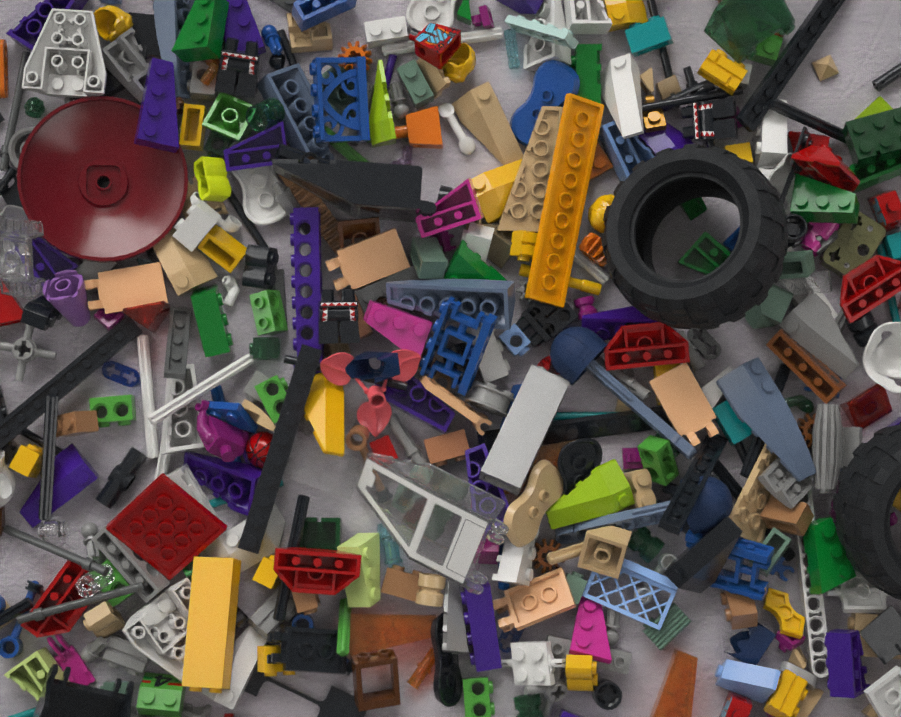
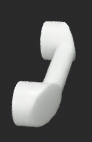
[438,103,475,156]
[190,192,242,232]
[634,553,676,605]

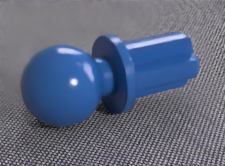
[261,25,283,56]

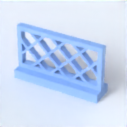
[582,558,678,631]

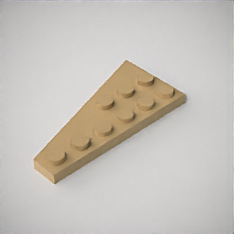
[496,106,563,232]
[729,444,778,544]

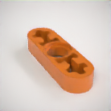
[0,39,9,99]

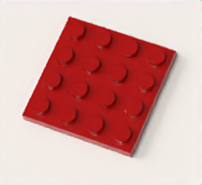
[106,473,227,580]

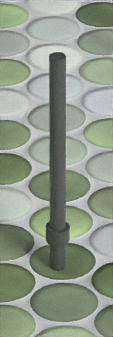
[0,51,31,172]
[3,525,109,576]
[17,582,145,624]

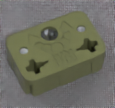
[819,211,886,278]

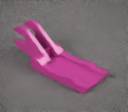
[46,634,95,686]

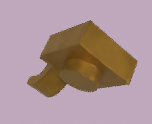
[642,95,666,133]

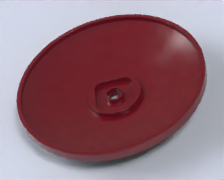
[17,96,188,263]

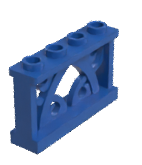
[309,56,370,143]

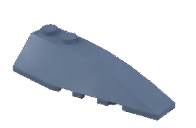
[153,0,195,99]
[257,63,334,164]
[386,279,516,330]
[716,357,816,482]

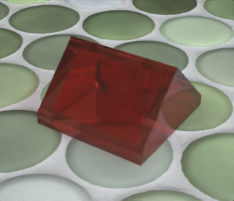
[123,301,171,334]
[840,383,892,429]

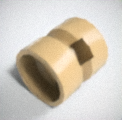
[415,573,446,607]

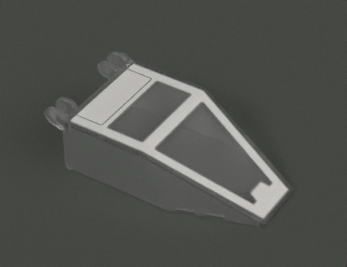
[355,452,509,595]

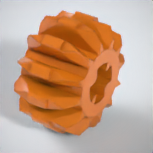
[338,41,373,71]
[579,233,607,267]

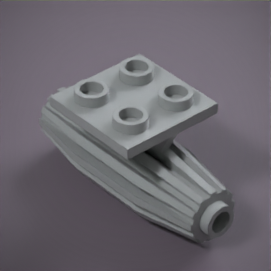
[812,404,862,494]

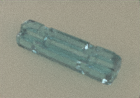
[504,29,520,70]

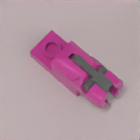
[800,222,840,257]

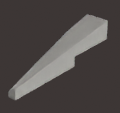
[102,28,149,103]

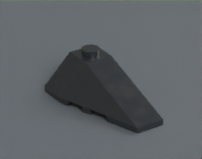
[664,516,743,593]

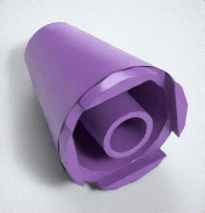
[43,270,91,327]

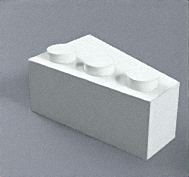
[564,0,613,34]
[755,99,787,168]
[166,463,218,518]
[492,529,539,586]

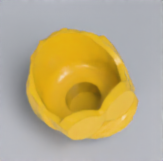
[94,5,133,42]
[442,43,476,83]
[588,194,615,233]

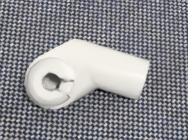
[222,275,240,307]

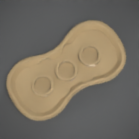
[503,459,563,547]

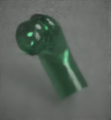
[784,394,814,414]

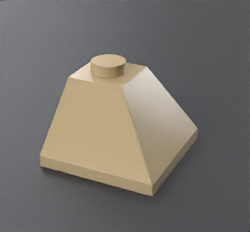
[577,525,632,579]

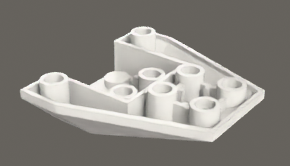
[22,8,107,98]
[122,578,191,682]

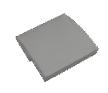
[758,457,814,509]

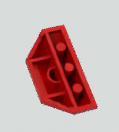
[791,145,860,192]
[840,255,901,323]
[604,322,690,371]
[273,547,362,595]
[21,560,95,638]

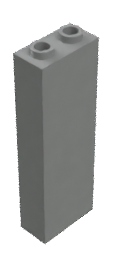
[479,364,570,496]

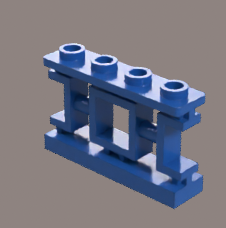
[419,297,498,396]
[685,529,774,601]

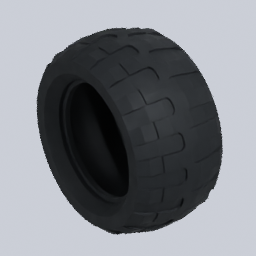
[602,144,788,330]
[833,422,901,600]

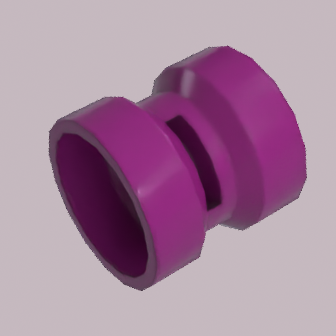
[574,295,598,321]

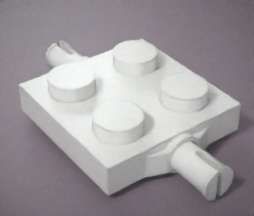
[826,571,890,613]
[501,641,566,686]

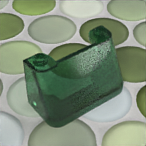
[704,0,795,64]

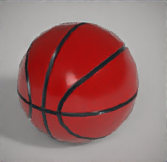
[246,432,273,468]

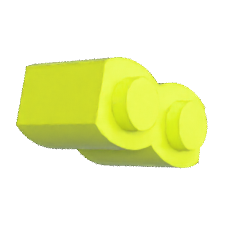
[194,156,231,202]

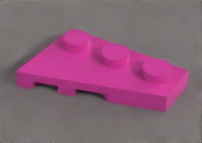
[569,596,612,664]

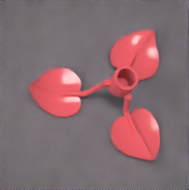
[320,349,421,437]

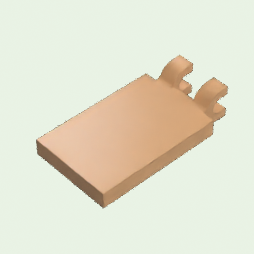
[325,227,410,291]
[84,262,168,314]
[648,363,719,447]
[419,374,493,436]
[493,567,576,633]

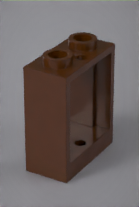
[351,649,401,712]

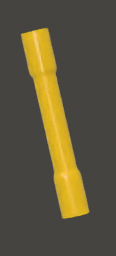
[519,263,602,296]

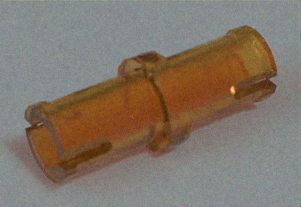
[407,647,435,690]

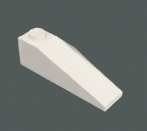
[201,625,268,710]

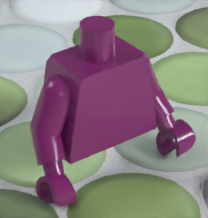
[195,399,252,462]

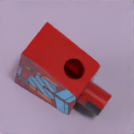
[409,23,461,70]
[867,190,901,232]
[719,690,752,717]

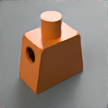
[395,106,443,149]

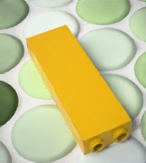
[182,557,241,693]

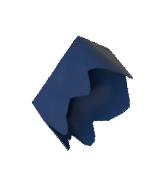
[345,351,400,383]
[724,623,776,665]

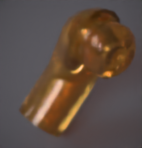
[200,59,220,86]

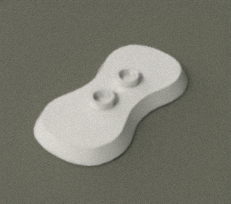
[406,0,457,31]
[229,136,288,225]

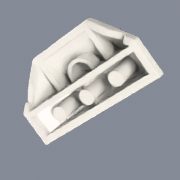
[204,504,286,573]

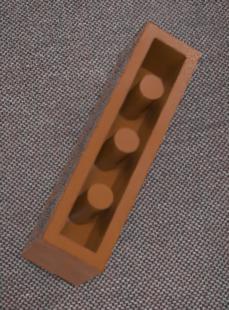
[766,329,847,404]

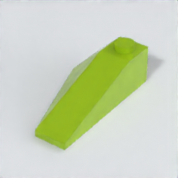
[367,59,396,148]
[545,459,635,530]

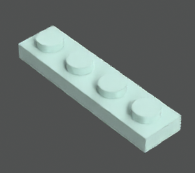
[504,15,579,49]

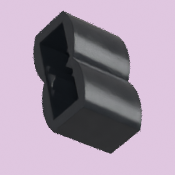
[242,244,279,290]
[20,294,62,331]

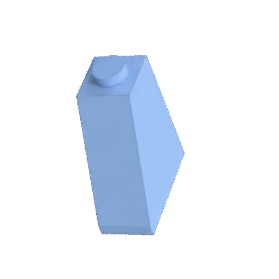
[715,659,781,704]

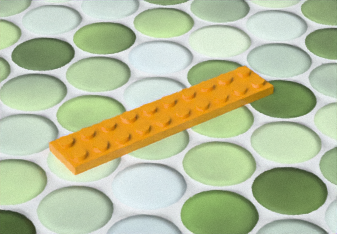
[524,93,605,308]

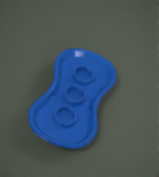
[510,60,580,147]

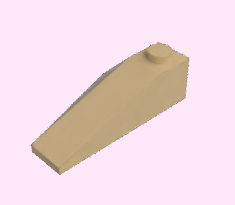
[452,81,524,165]
[153,227,218,297]

